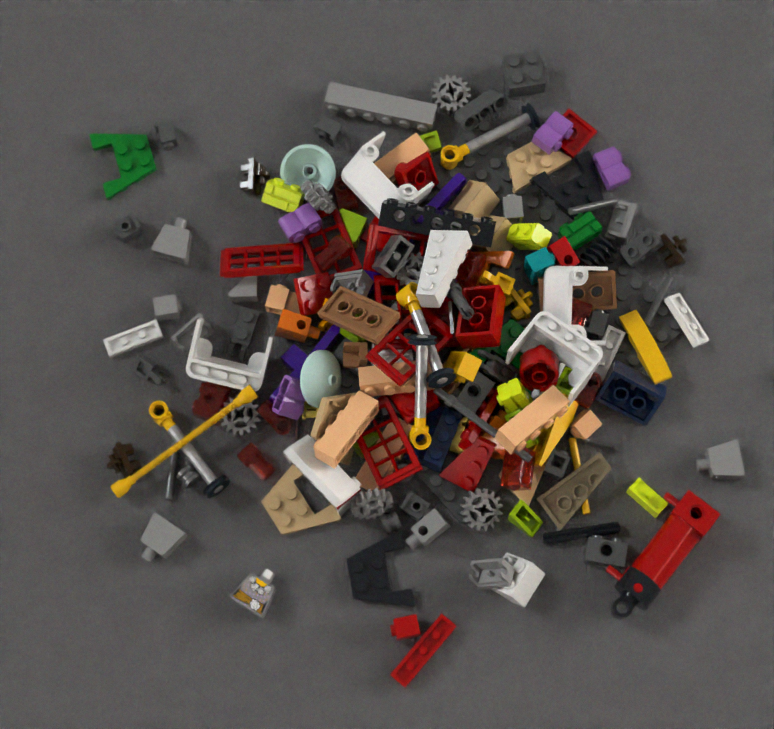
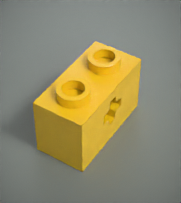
[444,351,483,383]

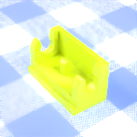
[626,477,669,519]

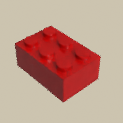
[455,284,506,349]

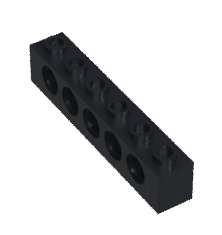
[378,198,496,248]

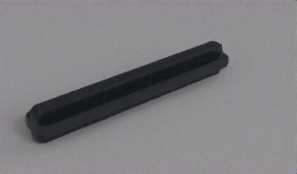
[543,522,620,545]

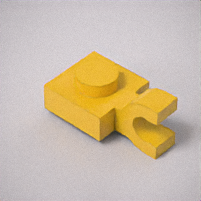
[478,270,516,298]

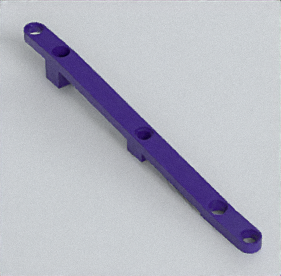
[269,173,467,403]

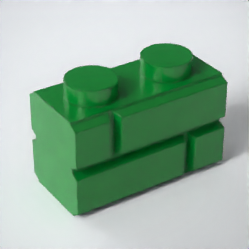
[558,211,603,251]

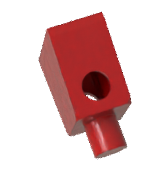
[547,236,580,266]

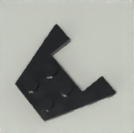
[529,150,604,220]
[346,531,415,607]

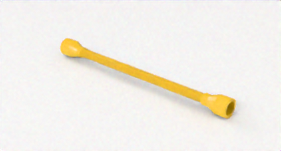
[110,384,258,498]

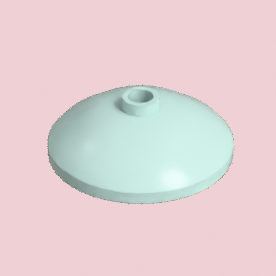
[280,144,336,200]
[300,350,342,408]

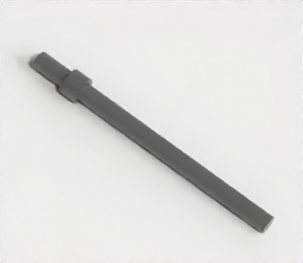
[433,388,533,463]

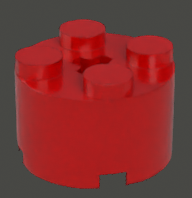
[520,345,559,392]

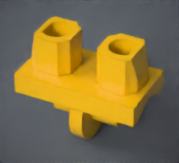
[505,288,533,321]

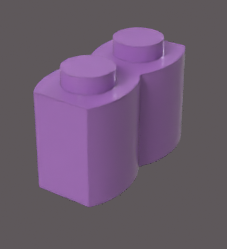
[532,111,573,155]
[592,146,631,191]
[278,202,323,243]
[272,375,305,420]

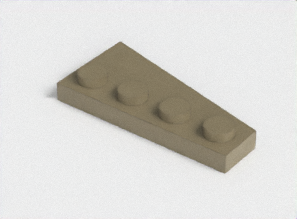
[537,453,612,531]

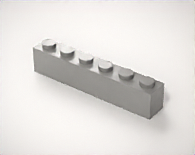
[324,82,437,132]

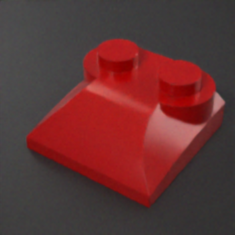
[394,152,439,191]
[387,390,441,425]

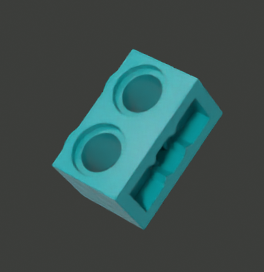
[523,247,556,285]

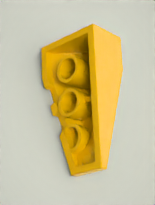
[525,393,578,467]

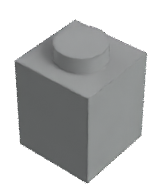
[502,194,524,224]
[153,294,183,321]

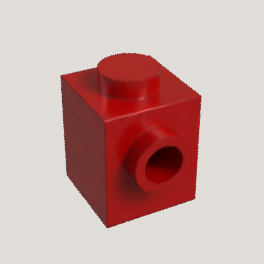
[390,614,421,641]

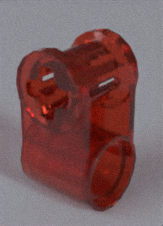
[334,176,359,212]
[456,249,486,287]
[574,372,602,409]

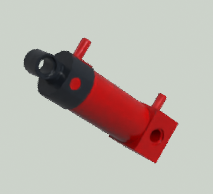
[606,490,721,620]

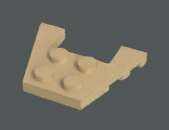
[310,392,357,466]
[261,464,342,536]

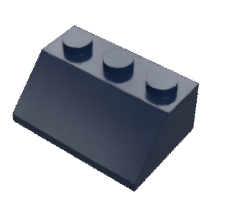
[595,360,667,427]
[404,407,463,473]

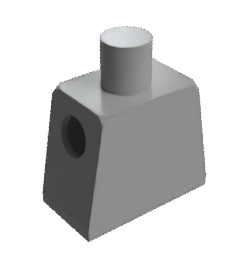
[151,218,192,265]
[696,439,745,480]
[405,508,451,549]
[140,512,187,563]

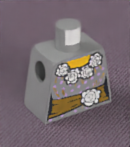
[230,568,276,619]

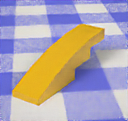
[619,310,672,385]

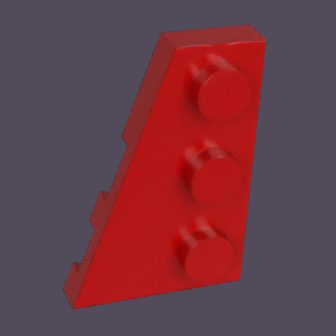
[439,435,497,493]

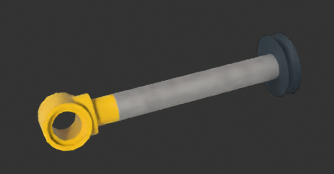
[440,103,540,170]
[396,282,456,388]
[407,334,437,450]
[149,400,230,499]

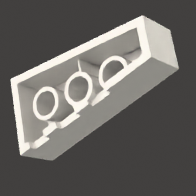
[416,230,472,308]

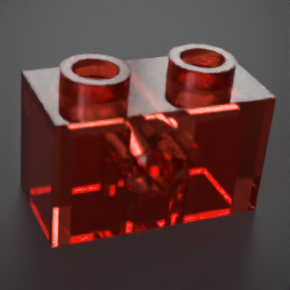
[192,381,231,425]
[500,447,536,491]

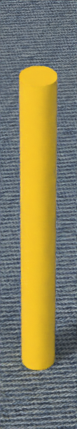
[568,437,591,515]

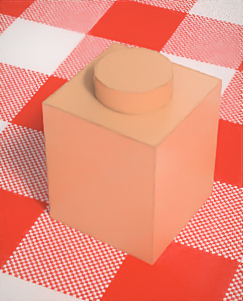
[265,284,290,315]
[569,409,602,440]

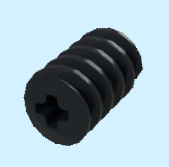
[576,237,617,272]

